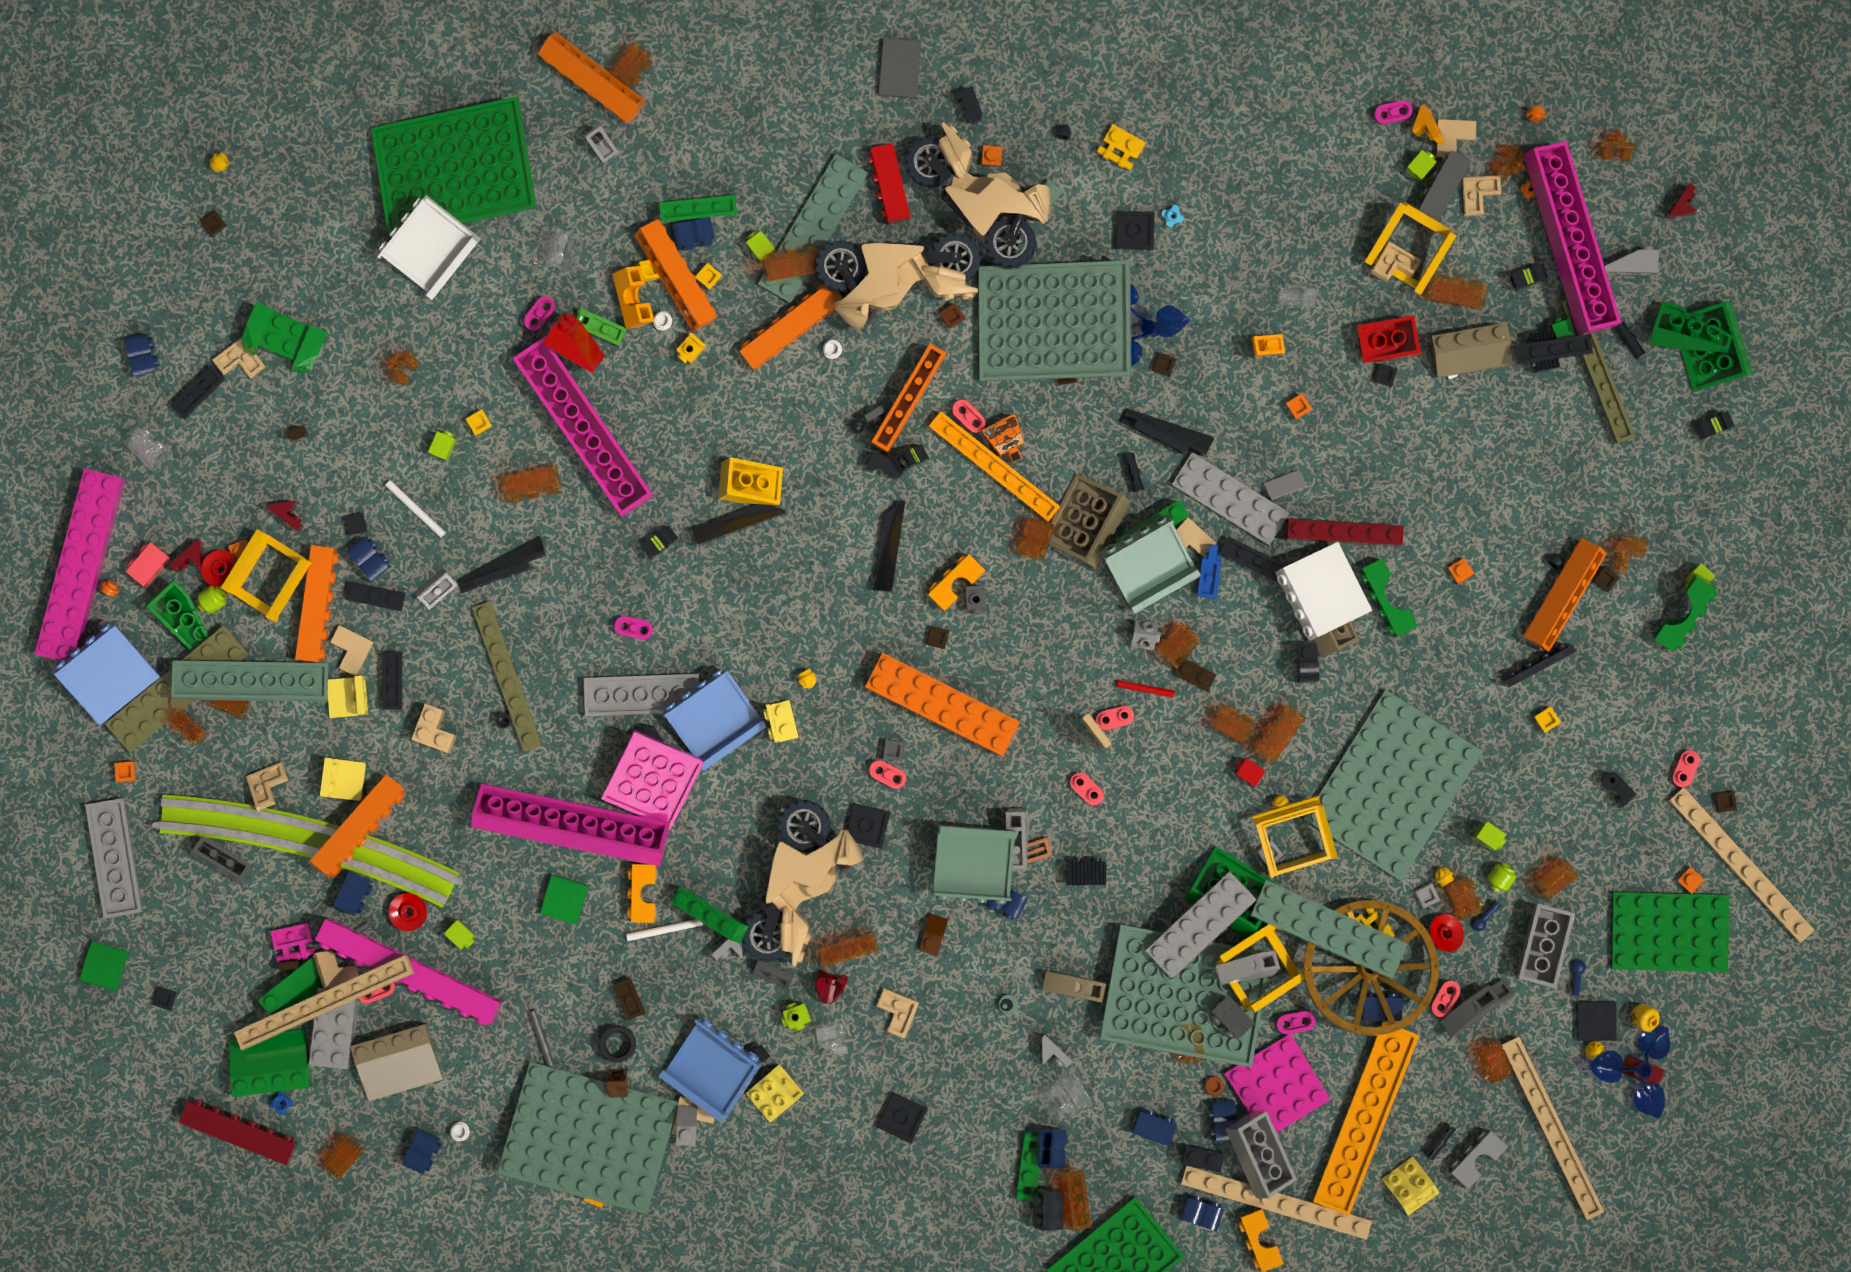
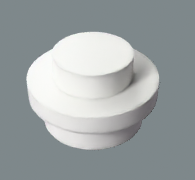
[653,311,672,331]
[823,340,842,359]
[450,1122,470,1141]

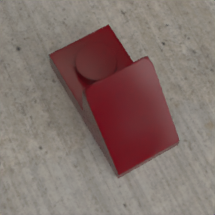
[1666,183,1699,220]
[267,501,304,532]
[170,539,204,572]
[1621,1055,1665,1088]

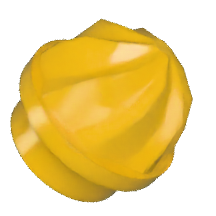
[210,152,230,172]
[797,669,816,688]
[1271,795,1290,810]
[1435,867,1455,887]
[1585,1041,1605,1061]

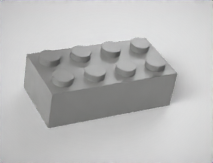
[1515,903,1575,988]
[309,987,359,1069]
[1225,1111,1297,1199]

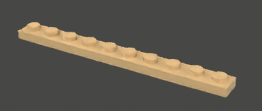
[1669,787,1814,943]
[234,955,414,1050]
[1501,1036,1604,1220]
[1181,1166,1372,1240]

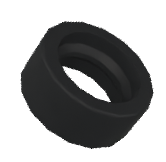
[599,1026,636,1063]

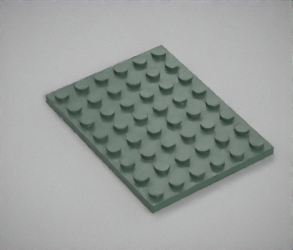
[979,260,1132,381]
[1303,690,1483,881]
[1100,925,1267,1068]
[497,1062,679,1215]

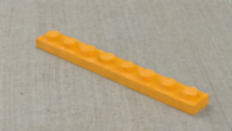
[929,411,1060,522]

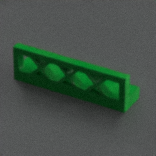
[659,193,737,222]

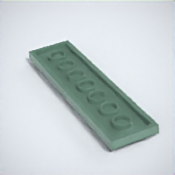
[758,154,869,304]
[171,661,328,702]
[1250,880,1407,980]

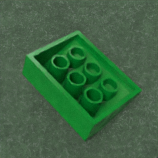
[1681,301,1753,392]
[1184,846,1280,938]
[229,1029,313,1097]

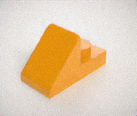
[1412,104,1445,144]
[1252,334,1285,358]

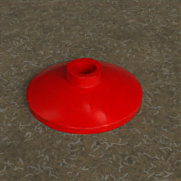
[201,550,237,587]
[389,893,428,931]
[1429,914,1464,952]

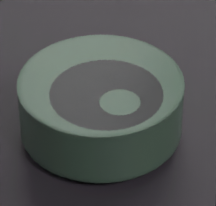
[999,995,1018,1014]

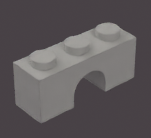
[1449,1130,1508,1189]

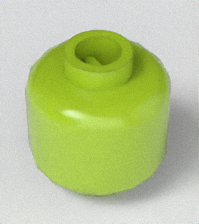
[197,585,227,614]
[1487,862,1516,892]

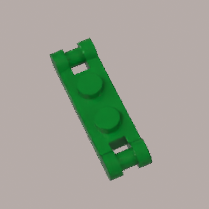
[1016,1131,1040,1203]

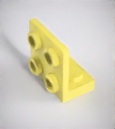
[328,676,368,718]
[763,700,799,743]
[320,758,366,801]
[746,1064,804,1122]
[1382,1157,1439,1216]

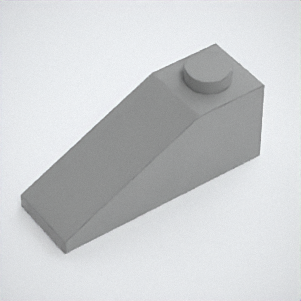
[1604,247,1659,275]
[1006,808,1029,869]

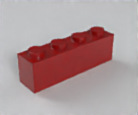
[868,143,911,225]

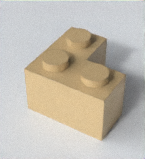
[411,704,457,754]

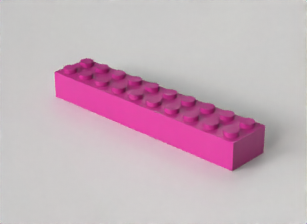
[1524,141,1621,336]
[513,337,654,518]
[35,469,126,661]
[471,784,670,867]
[315,919,503,1026]

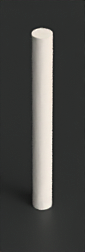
[385,480,446,538]
[626,919,703,941]

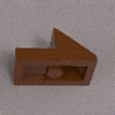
[919,913,948,956]
[606,1068,628,1098]

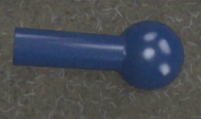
[1471,900,1501,932]
[1571,960,1586,996]

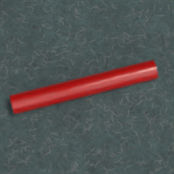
[1117,680,1175,698]

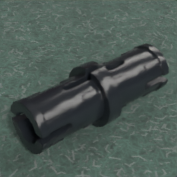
[1614,321,1646,359]
[1122,453,1144,493]
[1423,1123,1456,1161]

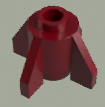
[815,969,848,1004]

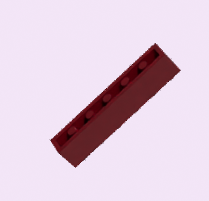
[1286,519,1404,547]
[179,1099,298,1166]

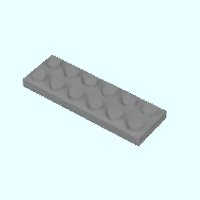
[1172,452,1289,546]
[584,674,700,717]
[85,798,143,919]
[1145,871,1257,978]

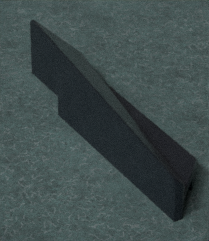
[1119,408,1214,457]
[873,501,905,593]
[692,504,786,546]
[457,536,547,593]

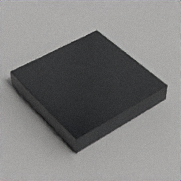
[1115,211,1155,251]
[847,803,890,849]
[1577,1002,1617,1041]
[877,1092,928,1144]

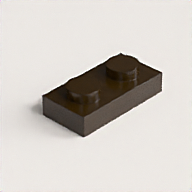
[1174,657,1217,692]
[613,978,646,1021]

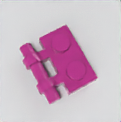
[271,923,316,963]

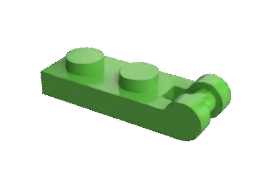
[576,307,627,347]

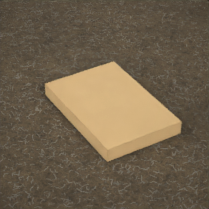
[1081,714,1111,750]

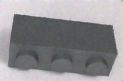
[192,835,253,886]

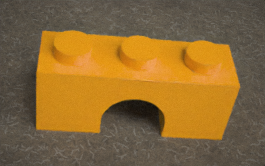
[612,266,654,329]
[928,554,985,612]
[628,864,657,923]
[1238,1208,1284,1272]

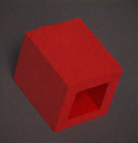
[1234,758,1266,787]

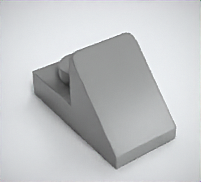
[712,939,743,960]
[1042,1034,1073,1067]
[676,1106,698,1146]

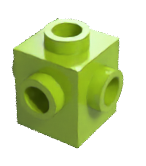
[781,1002,812,1032]

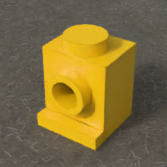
[676,333,706,364]

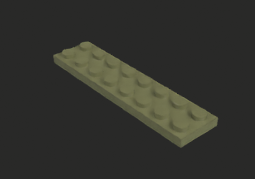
[105,625,249,753]

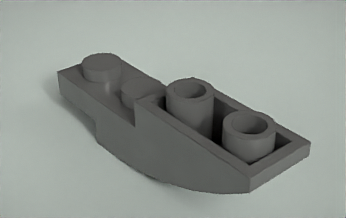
[1440,979,1515,1038]

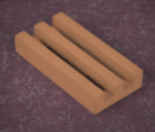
[1027,837,1052,864]

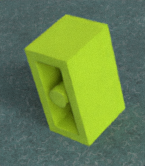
[1471,821,1507,851]

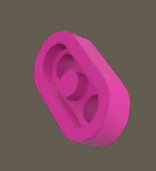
[1374,100,1412,125]
[524,296,555,331]
[615,616,653,640]
[1276,1011,1315,1034]

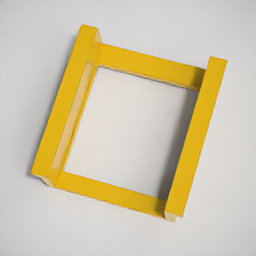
[1365,202,1457,295]
[221,529,312,622]
[1252,795,1338,878]
[1215,924,1304,1013]

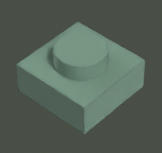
[1045,179,1063,207]

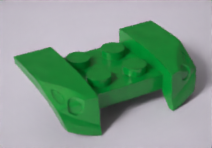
[242,302,328,373]

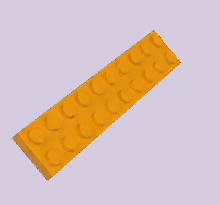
[1313,1021,1419,1216]

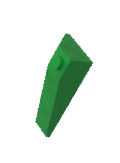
[1650,301,1733,353]
[145,580,209,652]
[258,950,323,1016]

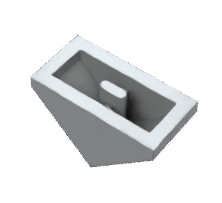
[584,125,618,163]

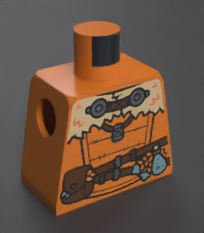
[982,414,1024,463]

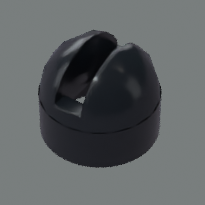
[1055,124,1071,140]
[850,419,866,434]
[1547,553,1564,570]
[496,712,512,729]

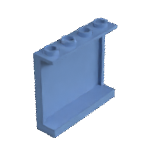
[53,621,160,725]
[663,668,767,771]
[659,1018,763,1122]

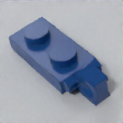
[1197,544,1222,599]

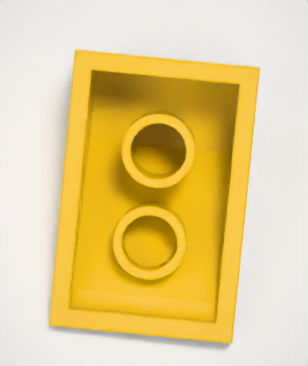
[718,457,783,505]

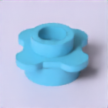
[1162,205,1184,227]

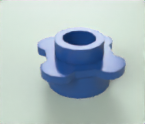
[270,1092,293,1115]

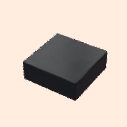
[1373,363,1397,387]
[344,513,368,536]
[152,987,177,1011]

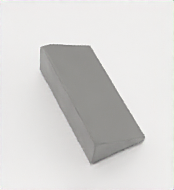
[1263,470,1307,501]
[414,568,458,610]

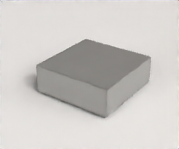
[1256,840,1283,865]
[1414,883,1440,909]

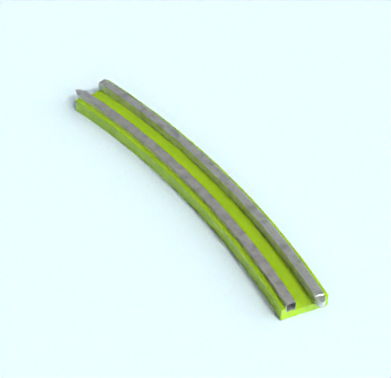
[152,795,464,908]

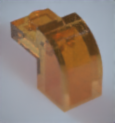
[1611,536,1648,575]

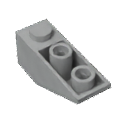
[1215,951,1280,985]

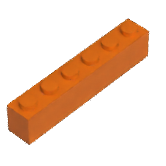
[538,32,646,123]
[634,220,717,332]
[740,284,844,371]
[871,344,946,454]
[1523,538,1607,652]
[295,545,339,663]
[310,774,405,879]

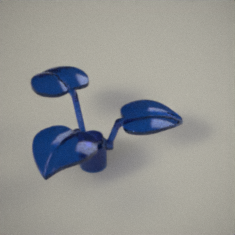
[1131,284,1190,366]
[1589,1027,1670,1118]

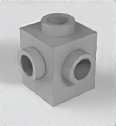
[1131,620,1161,650]

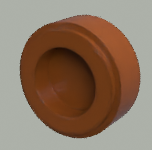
[1204,1076,1224,1096]

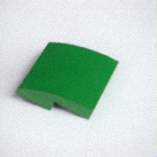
[540,874,589,925]
[80,941,129,991]

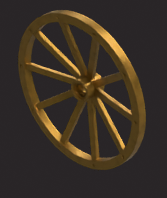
[1303,900,1439,1036]

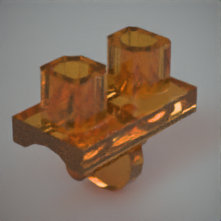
[1598,129,1636,161]
[1492,144,1526,182]
[385,350,420,385]

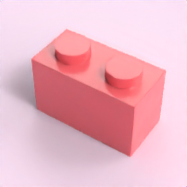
[126,542,172,588]

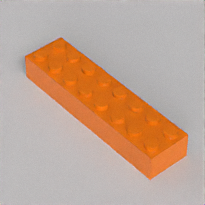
[865,653,1020,757]

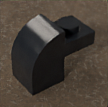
[1297,643,1319,683]

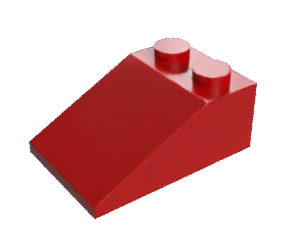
[543,312,605,373]
[1357,315,1421,363]

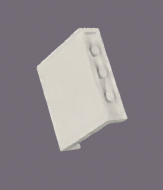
[378,195,481,300]
[1275,542,1372,641]

